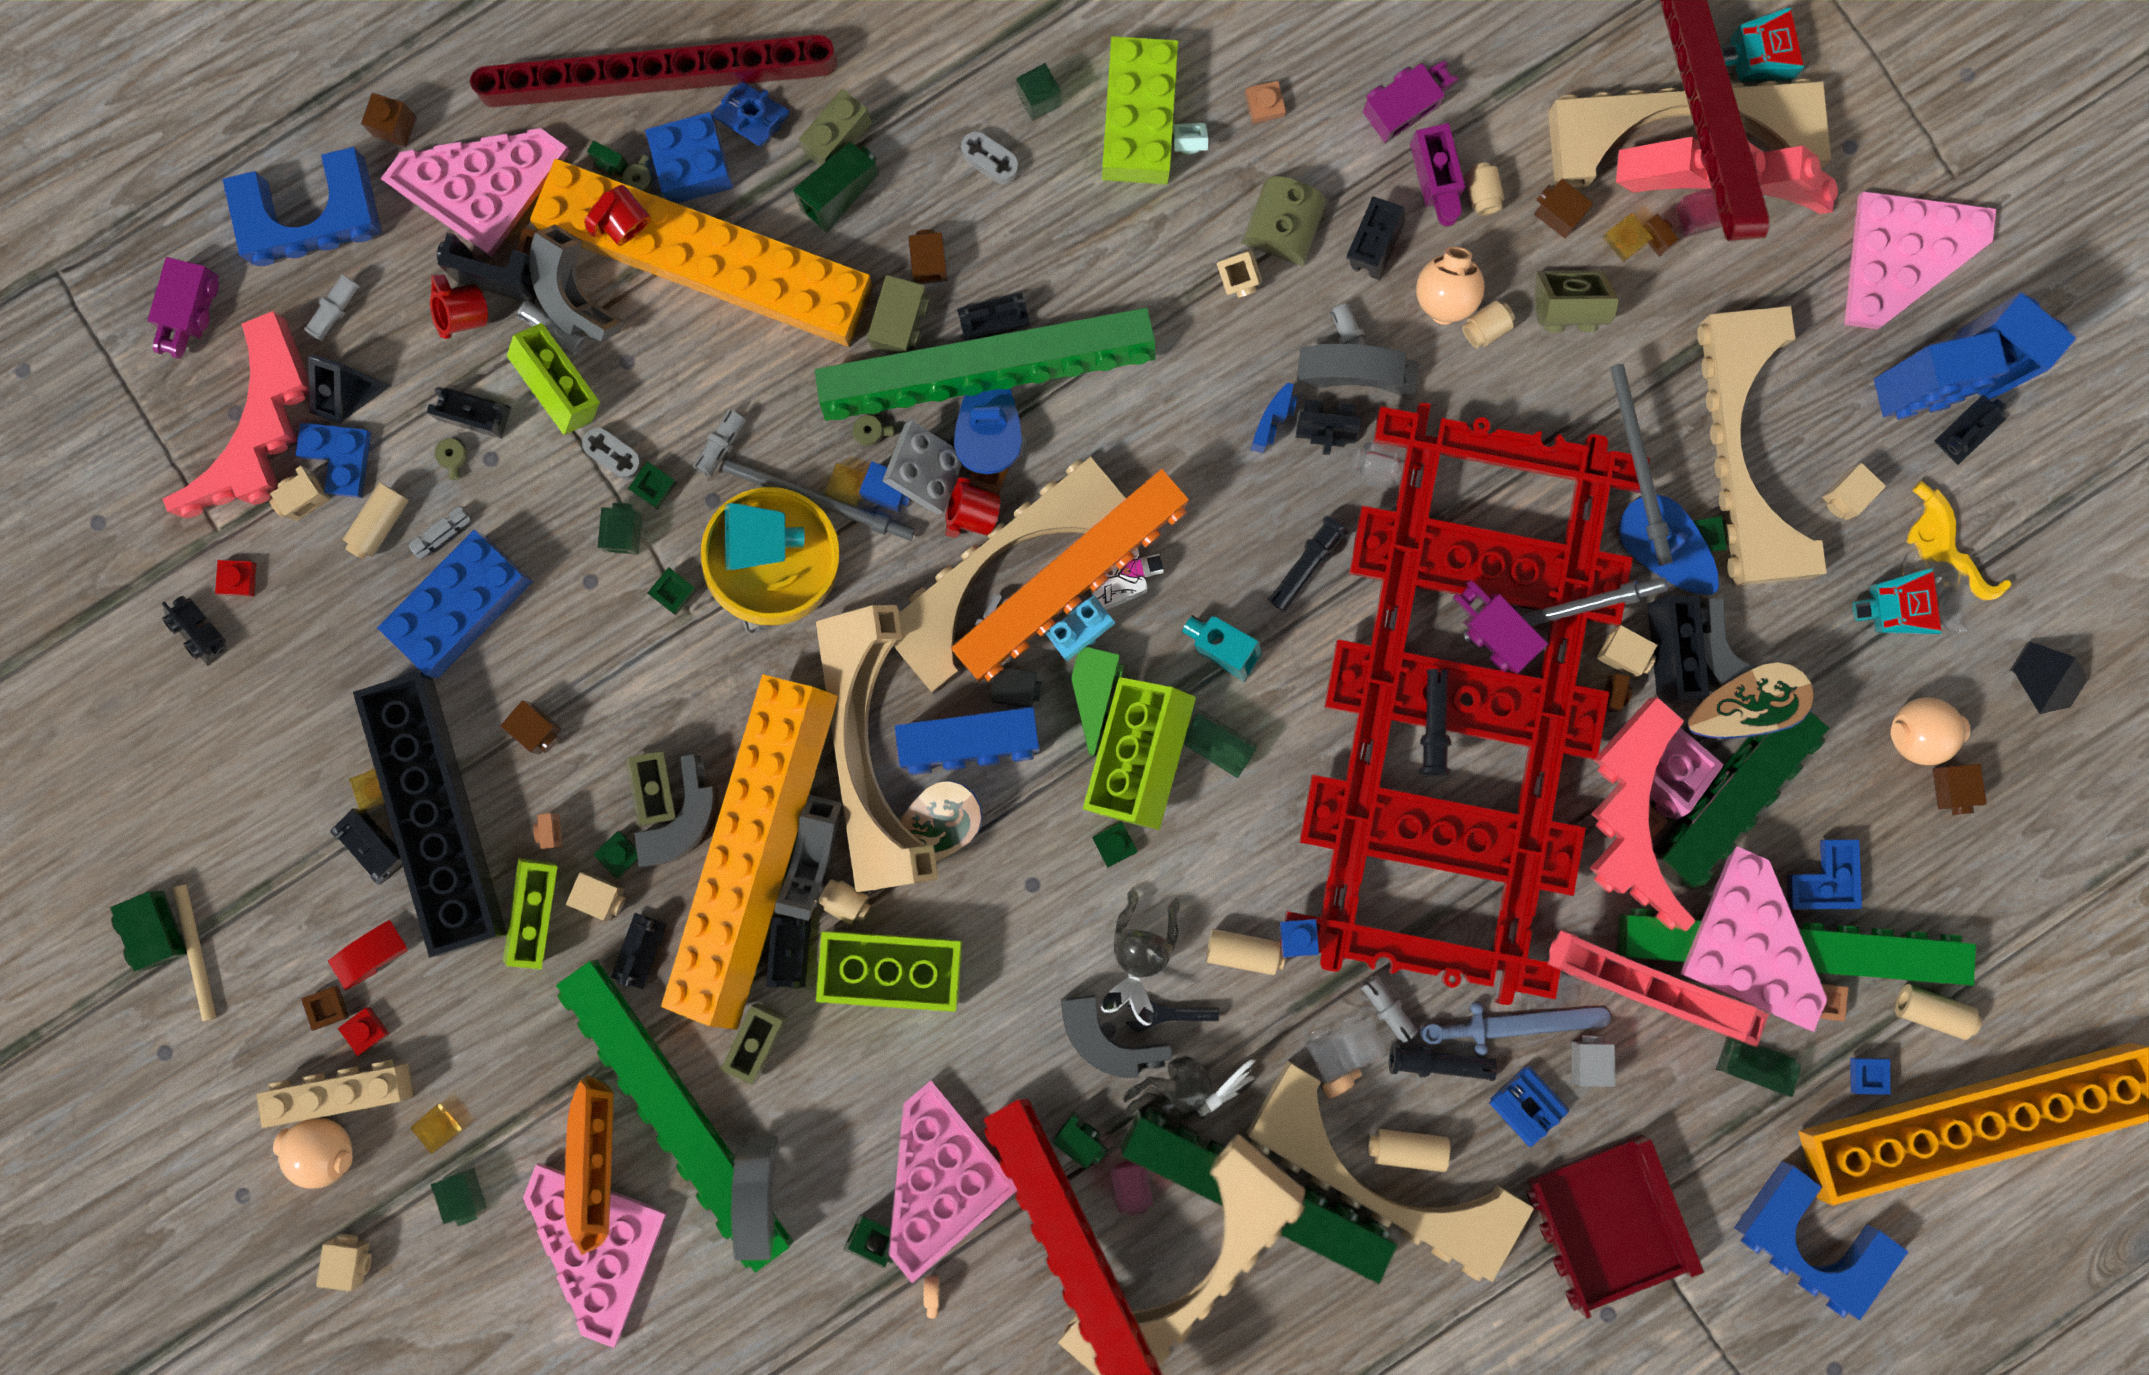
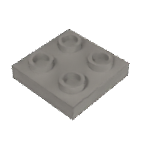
[882,421,962,515]

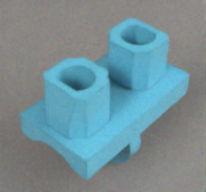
[1046,595,1115,661]

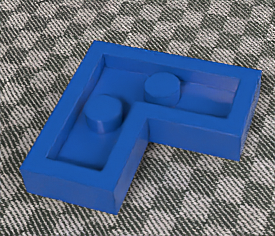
[296,423,371,498]
[1787,840,1862,909]

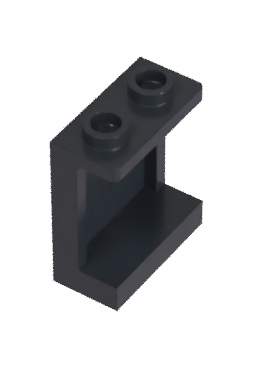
[437,233,537,304]

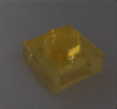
[1603,213,1653,262]
[824,463,866,507]
[349,769,385,811]
[410,1103,462,1154]

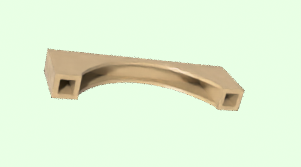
[1548,79,1831,188]
[1697,306,1827,586]
[893,456,1126,695]
[816,605,938,892]
[1246,1060,1534,1282]
[1058,1134,1305,1375]

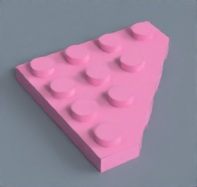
[380,128,570,257]
[1844,192,1996,329]
[1680,846,1827,1032]
[889,1080,1017,1283]
[523,1163,668,1348]

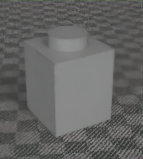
[1571,1035,1615,1087]

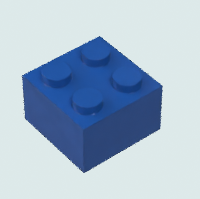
[645,112,734,204]

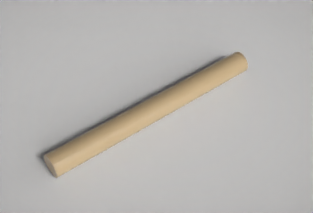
[172,885,217,1022]

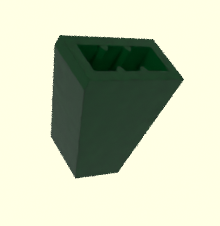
[793,142,879,233]

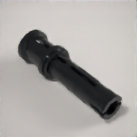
[1267,516,1349,612]
[1419,669,1452,776]
[1389,1043,1497,1081]

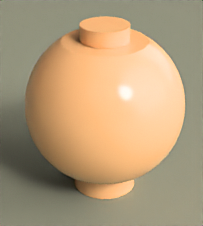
[1416,247,1485,325]
[1891,697,1971,766]
[273,1118,353,1189]

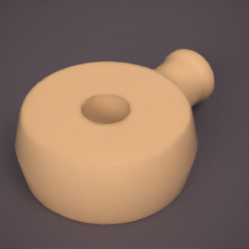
[1322,1067,1362,1098]
[924,1275,940,1318]

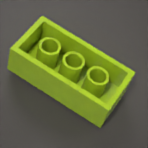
[1102,36,1178,185]
[1082,677,1196,831]
[816,930,963,1012]

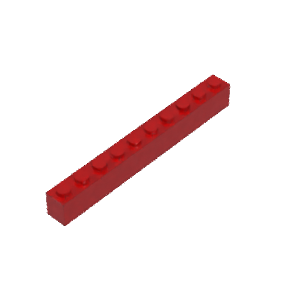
[983,1098,1163,1375]

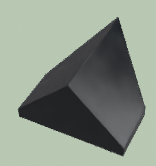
[308,354,391,423]
[2010,642,2088,714]

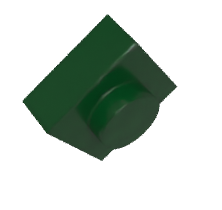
[587,140,629,177]
[628,461,677,510]
[1693,516,1727,552]
[647,567,697,615]
[1092,822,1138,868]
[593,831,638,879]

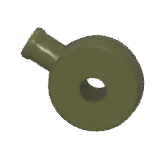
[622,154,653,193]
[852,415,895,447]
[435,438,468,480]

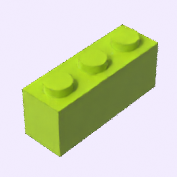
[507,323,600,435]
[503,858,557,970]

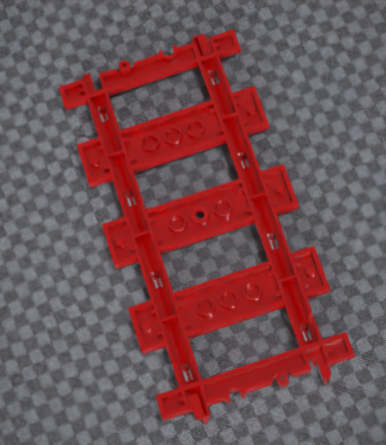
[1280,403,1650,1005]

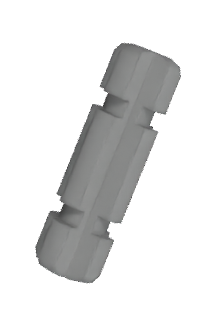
[409,506,471,559]

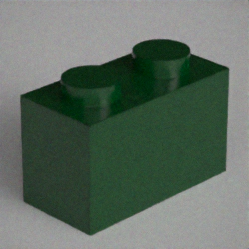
[110,891,187,972]

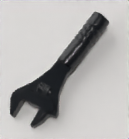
[1126,1000,1219,1032]

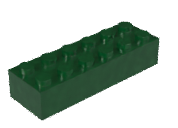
[1653,712,1829,887]

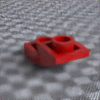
[328,920,408,991]

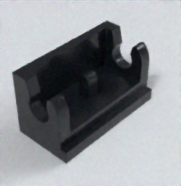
[1346,196,1406,281]
[426,387,512,439]
[330,808,402,885]
[766,916,811,989]

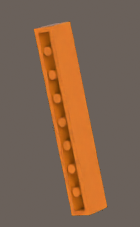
[951,469,1189,682]

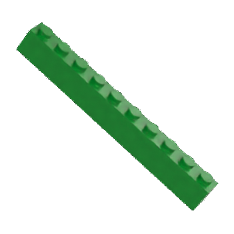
[814,308,1156,421]
[1617,908,1976,986]
[555,959,794,1273]

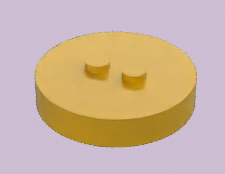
[701,487,839,626]

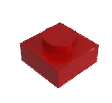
[215,560,257,597]
[337,1007,390,1056]

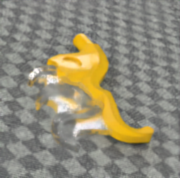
[1902,480,2011,633]

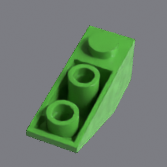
[1071,647,1124,756]

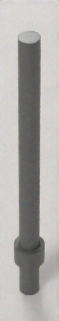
[1610,364,1673,566]
[723,459,916,541]
[1464,577,1668,643]

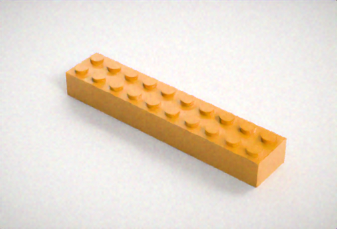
[530,158,873,347]
[661,674,838,1030]
[1798,1043,2149,1206]

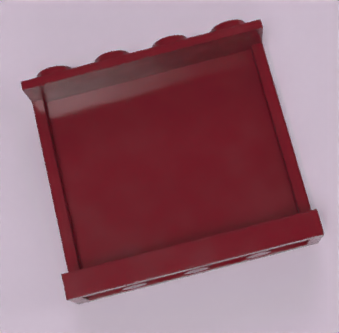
[1526,1135,1704,1319]

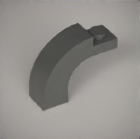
[529,225,624,342]
[1297,344,1419,397]
[1700,599,1759,690]
[634,754,719,867]
[775,795,842,921]
[1061,995,1172,1078]
[732,1135,779,1261]

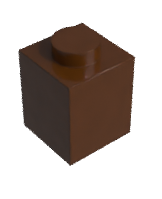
[361,93,416,147]
[1534,179,1594,239]
[908,229,948,284]
[500,700,562,755]
[1932,764,1987,815]

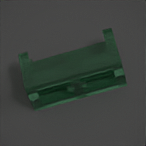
[1183,709,1257,778]
[1715,1036,1801,1098]

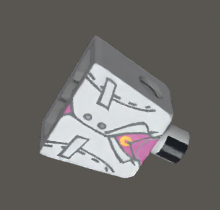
[1090,548,1164,610]

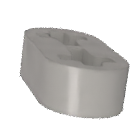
[961,132,1018,184]
[582,428,643,480]

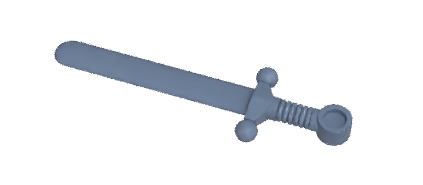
[1420,1001,1611,1057]

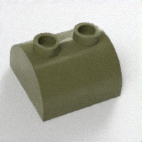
[1241,176,1327,267]
[1535,270,1619,333]

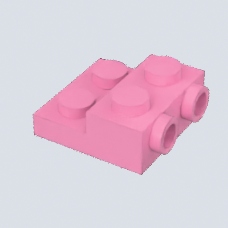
[1649,727,1724,820]

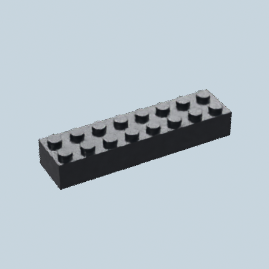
[353,671,507,958]

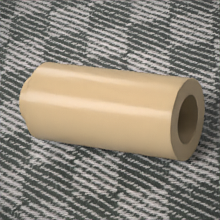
[342,482,410,559]
[1206,929,1285,975]
[1895,984,1982,1040]
[1369,1129,1450,1172]

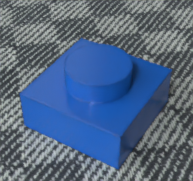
[1280,919,1319,957]
[1850,1057,1891,1095]

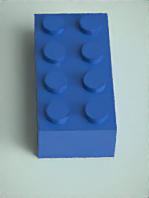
[1950,292,2076,401]
[1874,331,2008,420]
[377,530,533,679]
[894,707,1040,775]

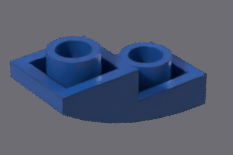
[1250,383,1297,453]

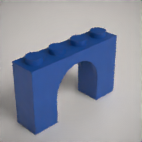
[222,147,382,266]
[1734,1161,1908,1321]

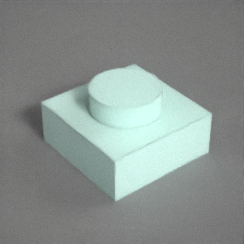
[1172,123,1208,154]

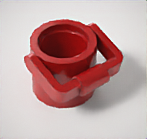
[584,184,652,246]
[430,274,488,339]
[945,478,1000,538]

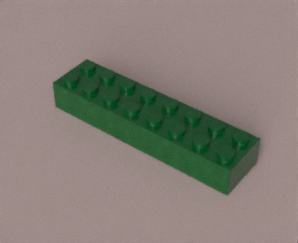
[1121,1108,1398,1285]

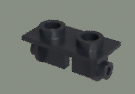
[957,292,1030,341]
[1934,395,2006,465]
[162,596,227,666]
[611,913,667,989]

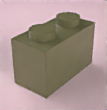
[799,89,872,166]
[867,275,931,354]
[625,751,676,826]
[720,1003,788,1085]

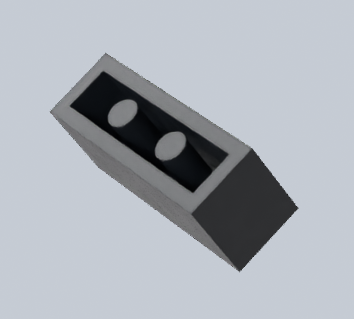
[1647,595,1709,704]

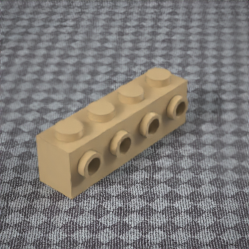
[256,1059,414,1129]

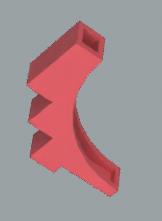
[1616,136,1838,214]
[163,311,309,518]
[1590,697,1695,931]
[1548,931,1769,1047]

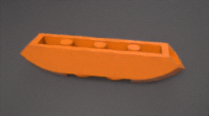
[564,1075,614,1255]

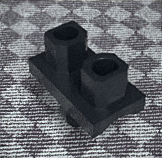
[1295,400,1361,455]

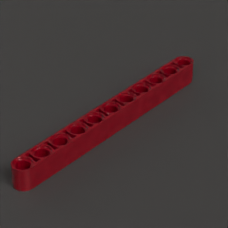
[1660,0,1769,241]
[470,35,838,108]

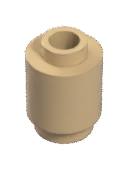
[1465,162,1505,216]
[1462,301,1515,349]
[818,879,872,926]

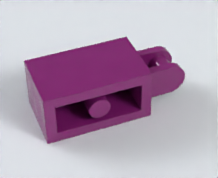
[1363,60,1459,144]
[1410,123,1465,227]
[147,257,219,359]
[1453,580,1548,673]

